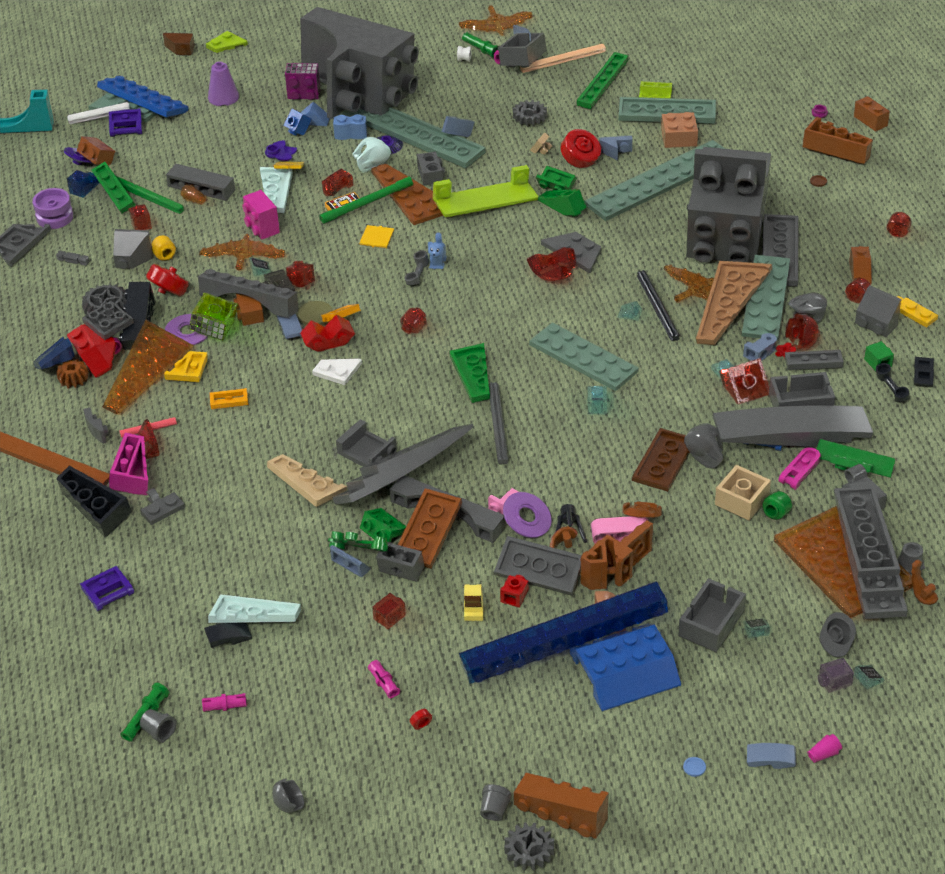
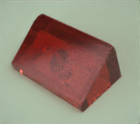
[137,419,160,459]

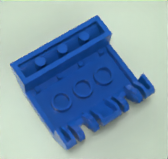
[570,623,681,711]

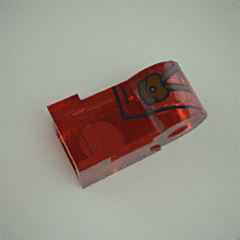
[322,168,354,196]

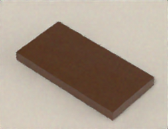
[632,428,690,492]

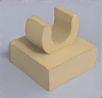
[530,133,552,154]

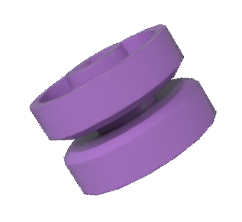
[32,188,73,229]

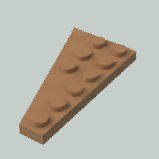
[696,261,773,345]

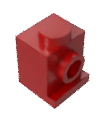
[500,575,529,608]

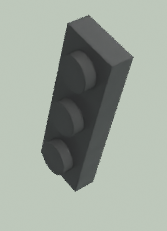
[785,350,844,370]

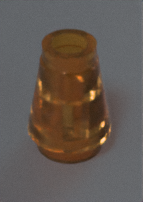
[180,184,206,205]

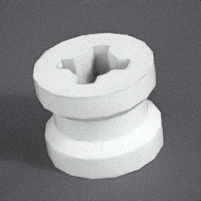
[457,46,471,62]

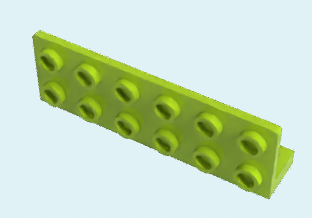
[433,165,538,217]

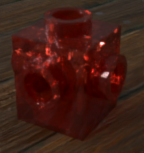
[286,261,315,287]

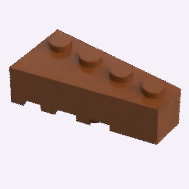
[802,117,873,164]
[514,773,609,839]

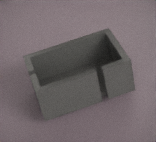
[498,33,547,68]
[769,372,835,407]
[678,578,746,652]

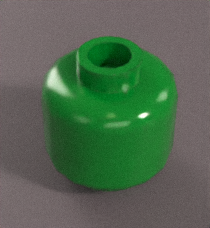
[762,491,792,520]

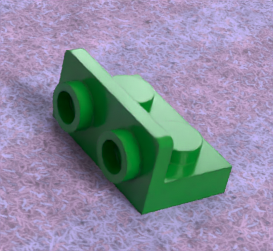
[360,508,407,543]

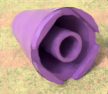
[208,62,239,106]

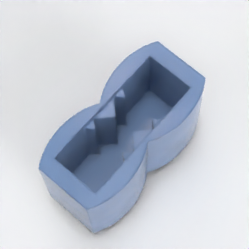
[333,114,367,140]

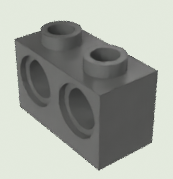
[417,152,445,186]

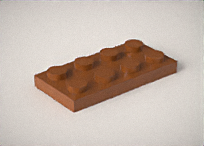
[398,488,462,569]

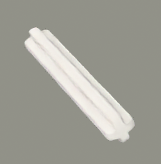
[68,102,130,124]

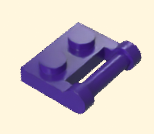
[109,109,142,137]
[80,566,135,612]

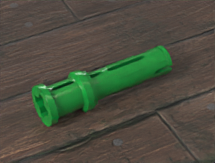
[462,32,499,59]
[120,683,170,742]

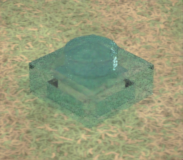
[711,359,737,380]

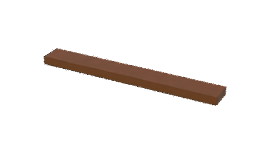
[0,432,110,486]

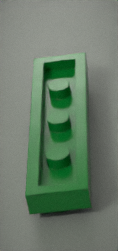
[91,162,135,214]

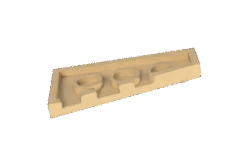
[267,454,347,507]

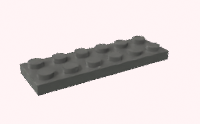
[762,214,798,286]

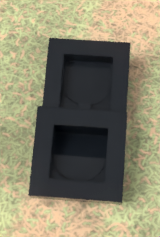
[914,357,934,387]
[204,622,252,648]

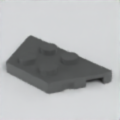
[0,224,51,267]
[541,232,601,273]

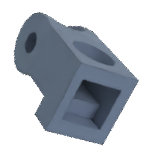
[743,333,777,364]

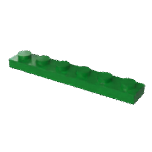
[577,52,629,109]

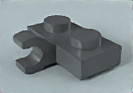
[140,488,185,525]

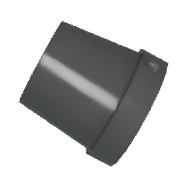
[897,542,925,575]
[140,709,177,743]
[480,784,512,821]

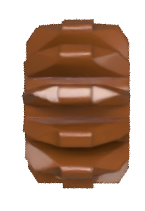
[57,359,89,389]

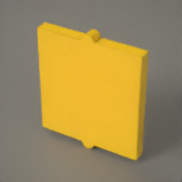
[274,162,304,169]
[359,225,394,248]

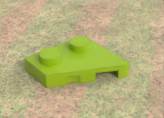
[206,31,248,53]

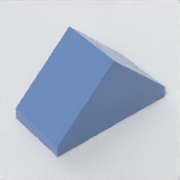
[301,102,330,126]

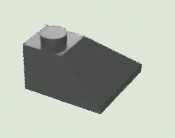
[113,229,154,269]

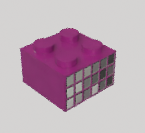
[285,63,321,100]

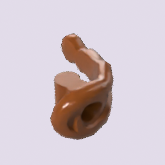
[550,526,578,548]
[911,560,938,605]

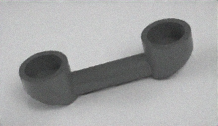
[405,250,429,285]

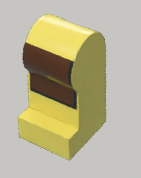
[464,584,483,621]

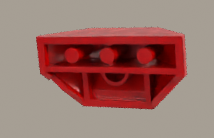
[67,324,117,378]

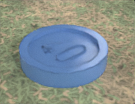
[683,757,706,777]

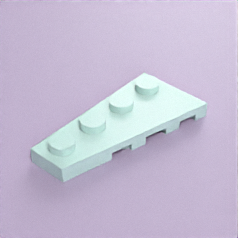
[260,167,293,213]
[208,594,301,623]

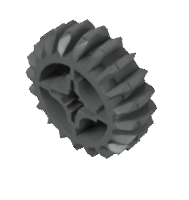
[82,283,127,315]

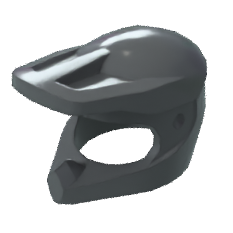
[789,292,827,327]
[684,423,724,469]

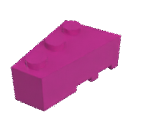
[109,433,148,495]

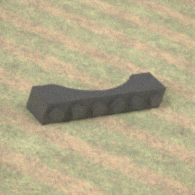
[198,269,298,318]
[390,475,505,543]

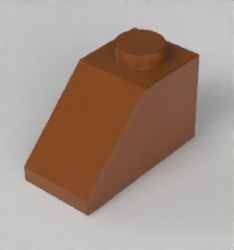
[849,246,872,285]

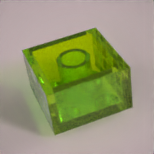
[189,292,238,341]

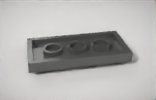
[494,536,582,596]

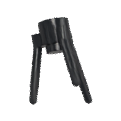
[555,504,587,543]

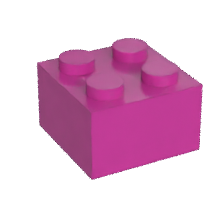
[242,190,280,240]

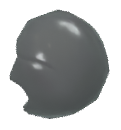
[272,778,304,813]

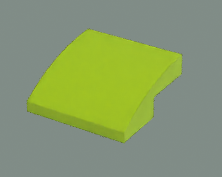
[639,81,672,98]

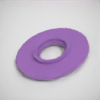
[165,314,211,346]
[503,492,551,538]

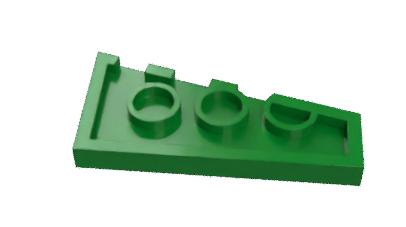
[449,343,490,403]

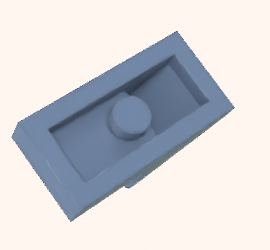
[599,136,633,160]

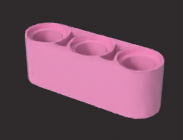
[591,516,648,543]

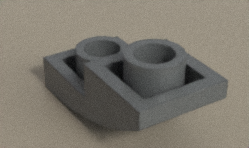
[83,408,109,444]

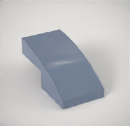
[442,116,475,137]
[277,314,302,339]
[747,743,796,769]

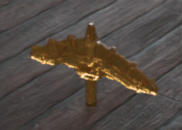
[459,5,532,36]
[199,233,285,270]
[664,264,714,302]

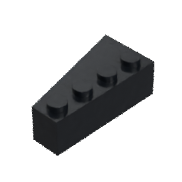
[119,282,156,350]
[56,465,132,538]

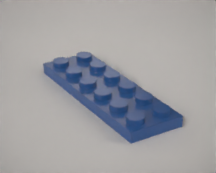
[97,76,188,117]

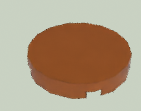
[622,501,662,518]

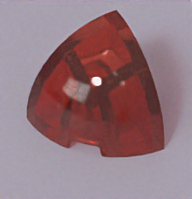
[527,247,576,281]

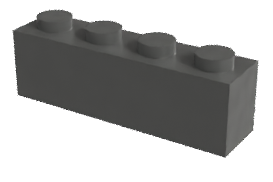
[166,164,235,201]

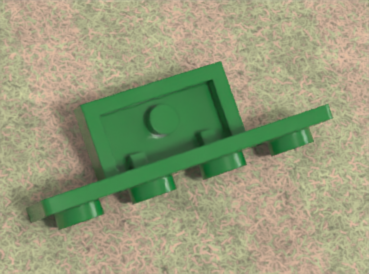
[817,439,896,478]

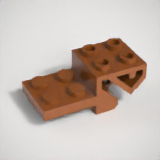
[580,520,653,590]

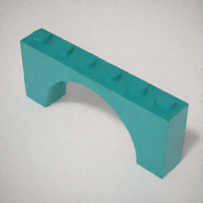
[0,89,54,133]

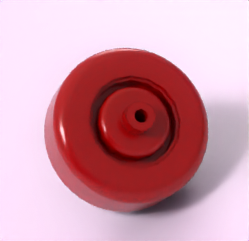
[561,129,601,168]
[146,264,189,296]

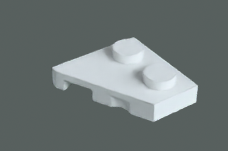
[312,359,362,385]

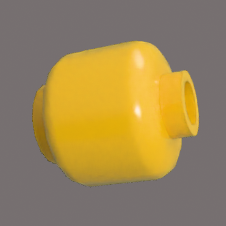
[151,235,176,261]

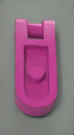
[778,447,820,490]

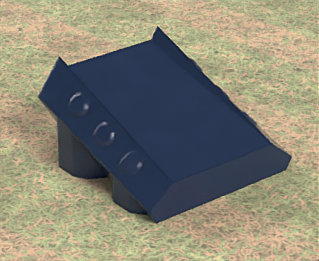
[33,337,75,370]

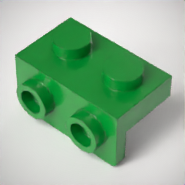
[536,166,577,190]

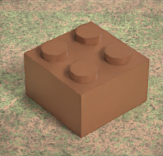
[661,112,698,148]

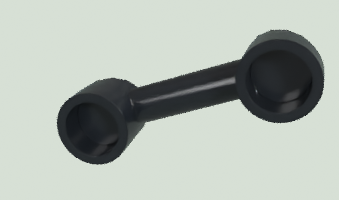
[876,363,910,402]

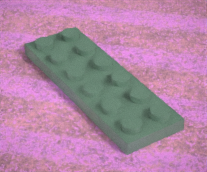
[618,97,716,124]
[742,255,790,341]
[529,322,639,391]

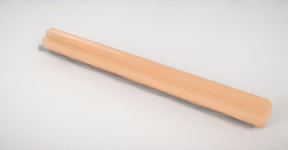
[520,44,606,73]

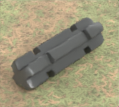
[56,250,90,266]

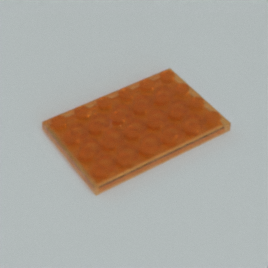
[774,506,913,618]

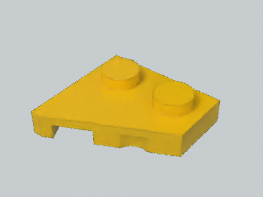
[164,351,208,382]

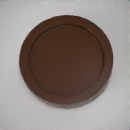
[810,175,827,187]

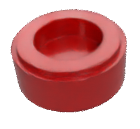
[410,709,432,730]

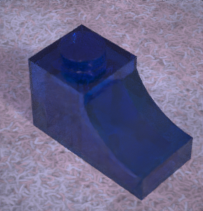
[67,170,99,198]

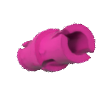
[368,660,400,699]
[202,693,247,712]

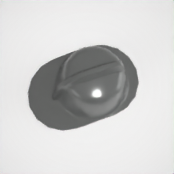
[819,612,856,657]

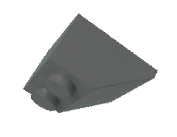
[855,285,902,337]

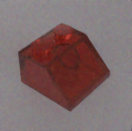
[719,358,769,404]

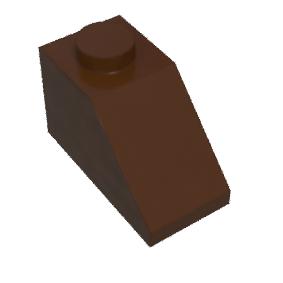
[163,33,195,55]

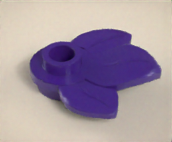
[265,140,297,161]

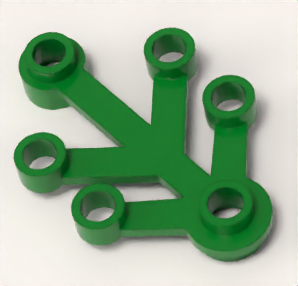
[328,531,388,552]

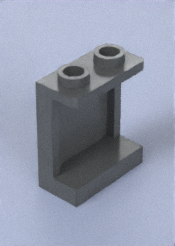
[336,419,397,467]

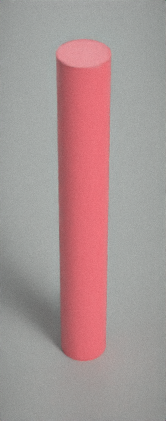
[120,417,177,438]

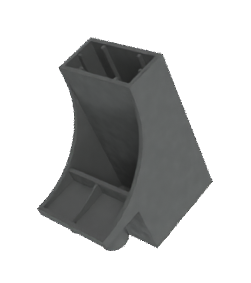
[300,7,419,119]
[686,147,771,263]

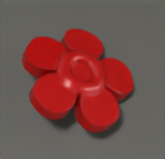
[775,342,796,359]

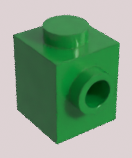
[864,341,894,371]

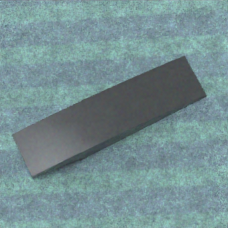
[712,405,873,447]
[332,424,474,504]
[834,486,908,619]

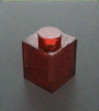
[128,204,152,230]
[372,593,406,629]

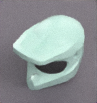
[352,137,391,173]

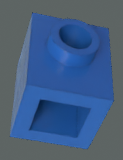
[283,108,312,136]

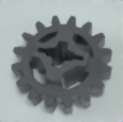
[513,100,547,126]
[504,822,554,871]

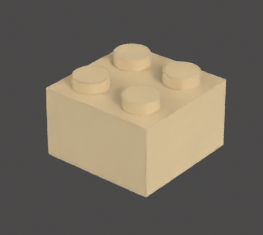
[715,465,771,521]

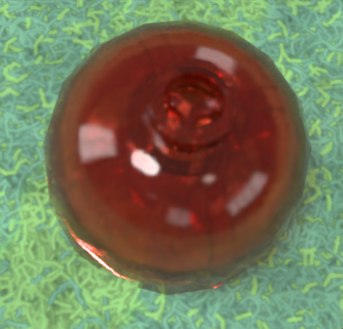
[785,314,820,350]

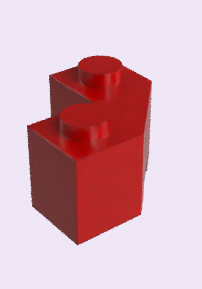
[300,314,355,352]

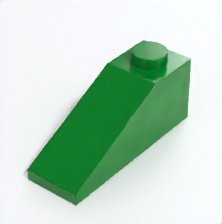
[538,189,587,217]

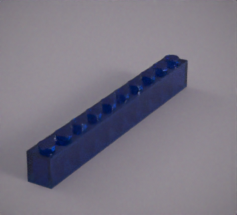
[459,581,668,684]

